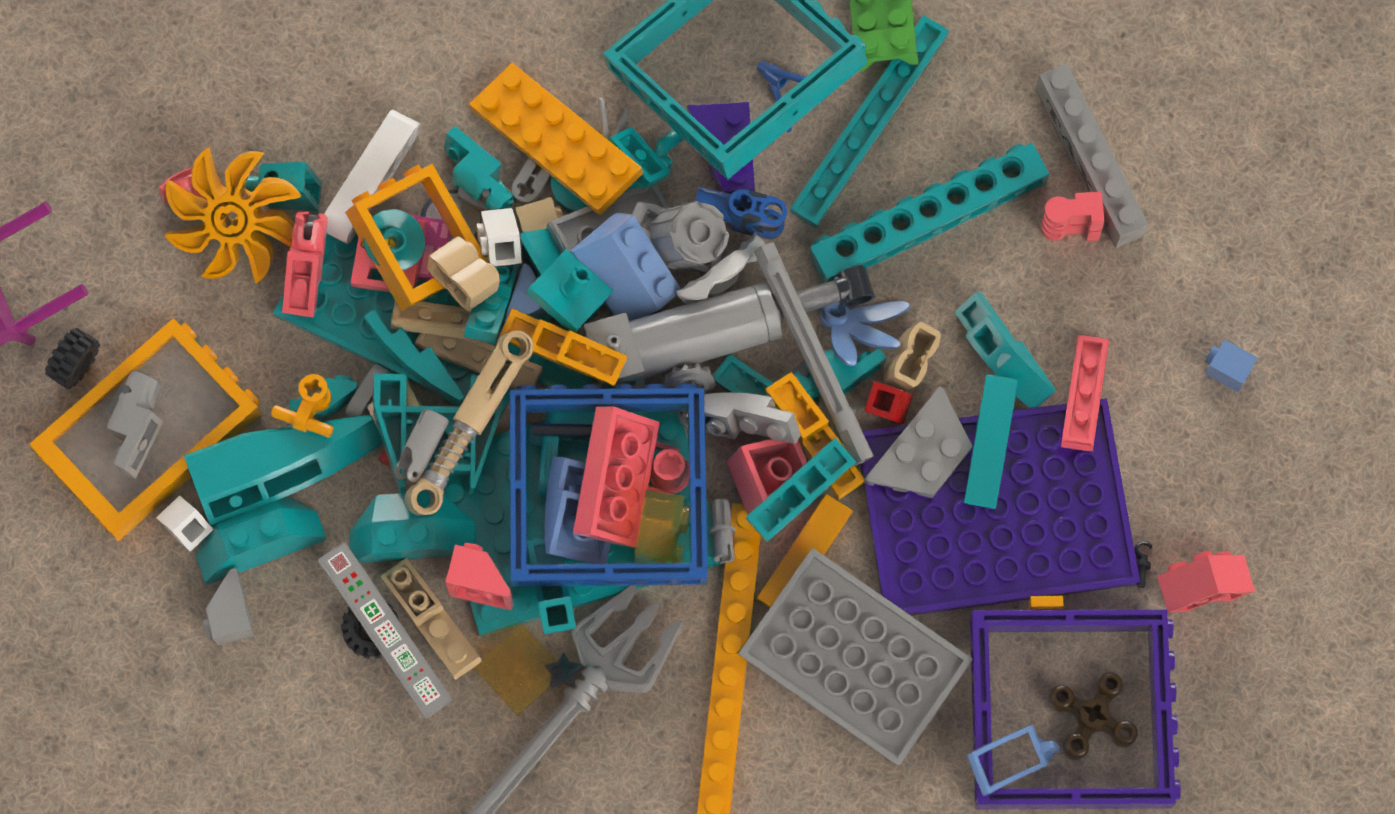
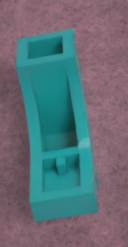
[527,537,576,634]

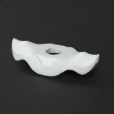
[676,233,765,304]

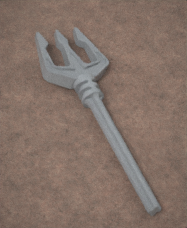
[469,586,683,814]

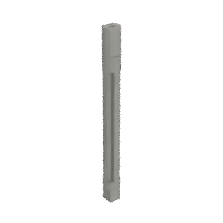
[754,242,874,466]

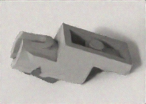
[107,371,163,479]

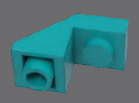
[289,375,359,422]

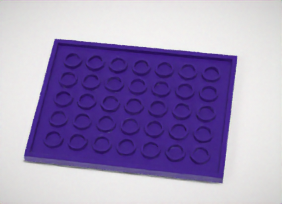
[861,398,1140,616]

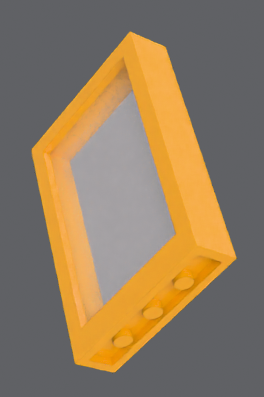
[29,318,261,542]

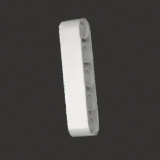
[324,110,421,244]

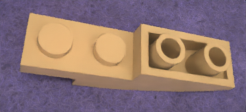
[380,558,482,680]

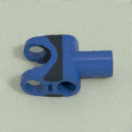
[695,186,787,239]

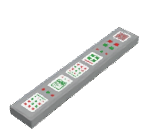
[318,542,453,719]

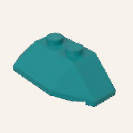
[349,491,476,564]
[196,496,327,585]

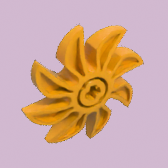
[164,146,301,283]

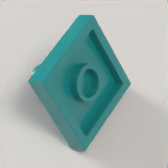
[525,249,614,333]

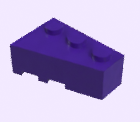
[687,102,755,194]

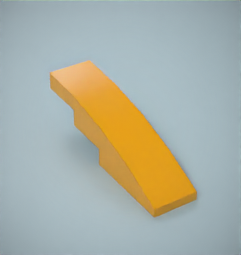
[499,308,628,386]
[765,372,865,500]

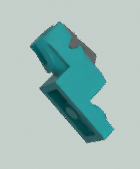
[444,126,515,213]
[791,348,887,400]

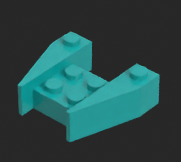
[373,373,503,494]

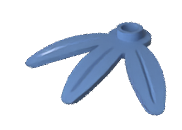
[819,301,910,366]

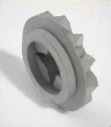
[664,363,715,394]

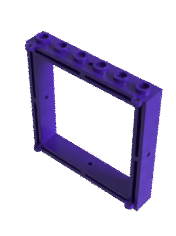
[970,610,1181,810]

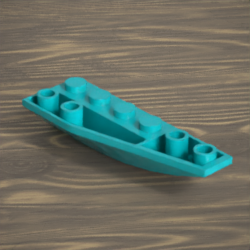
[184,414,383,526]

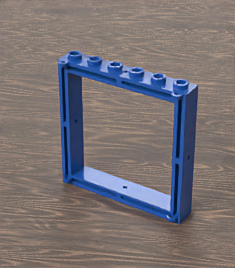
[510,384,708,587]

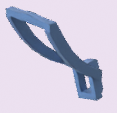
[967,724,1060,796]

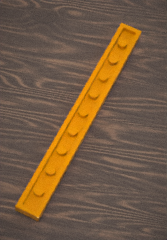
[697,503,761,814]

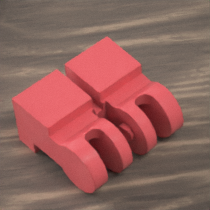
[1041,191,1104,241]

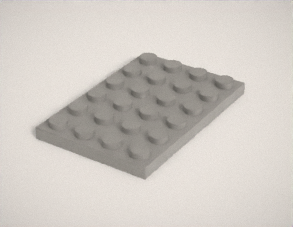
[739,548,973,766]

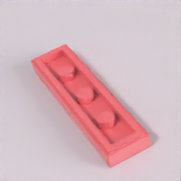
[1061,335,1109,452]

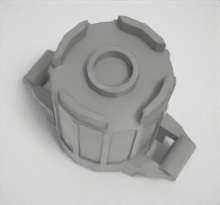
[632,201,729,273]

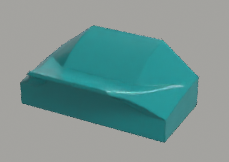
[609,126,671,190]

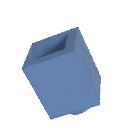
[1204,339,1257,392]

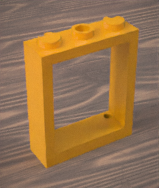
[345,164,489,311]

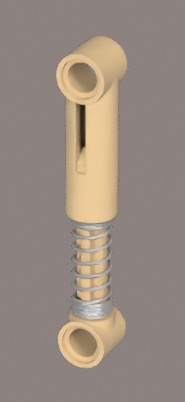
[405,331,534,515]

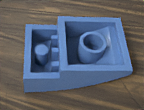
[544,457,611,564]

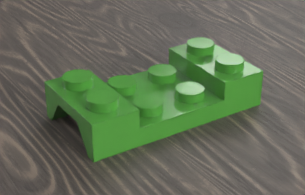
[850,0,919,72]

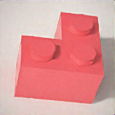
[1157,551,1255,613]

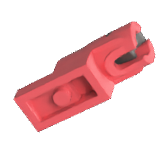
[282,212,328,317]

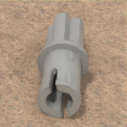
[710,498,735,563]

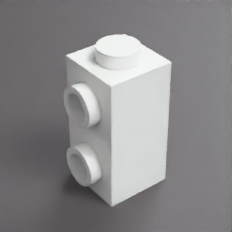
[476,208,522,266]

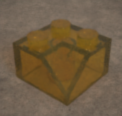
[635,490,690,564]

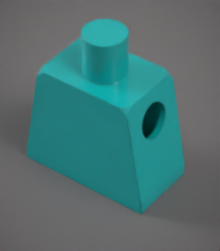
[245,162,322,212]

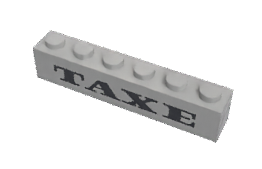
[1035,64,1149,248]

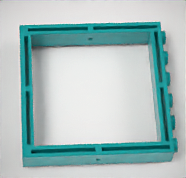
[603,0,867,180]

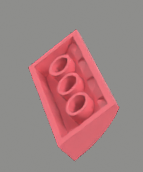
[573,407,660,548]

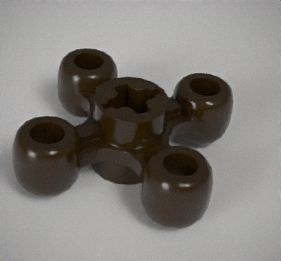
[1048,672,1138,760]

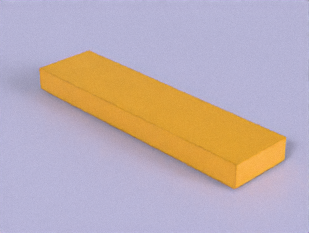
[757,494,853,609]

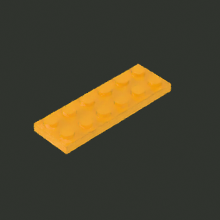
[469,63,643,216]

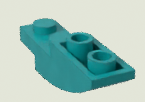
[464,253,524,344]
[954,292,1057,408]

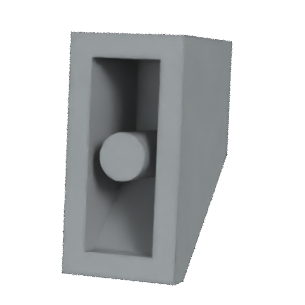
[203,568,255,646]

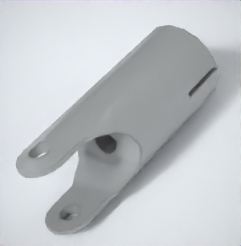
[394,409,449,482]

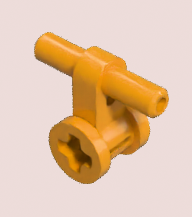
[271,374,334,438]

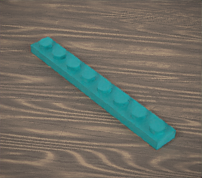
[790,15,949,228]

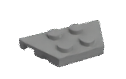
[864,386,973,498]

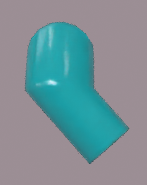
[654,130,684,169]

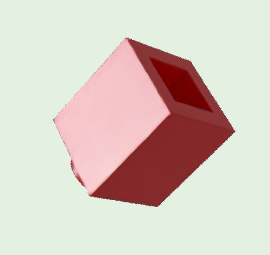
[864,381,914,425]

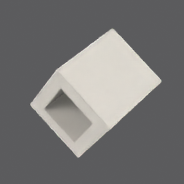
[156,496,214,551]

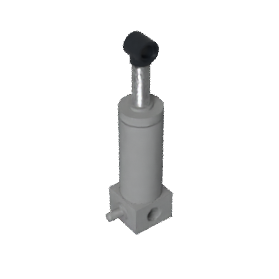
[583,265,875,389]

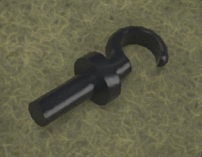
[1134,541,1152,588]

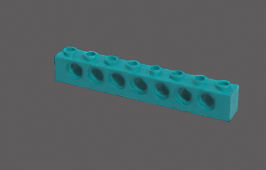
[809,142,1050,285]

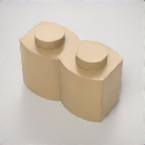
[427,236,500,311]
[884,322,941,391]

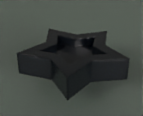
[545,653,583,688]

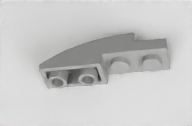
[676,393,801,444]

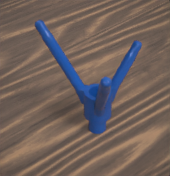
[757,60,807,133]

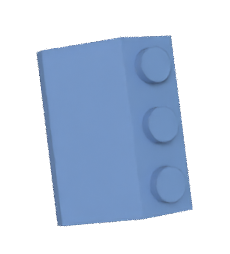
[570,213,681,321]

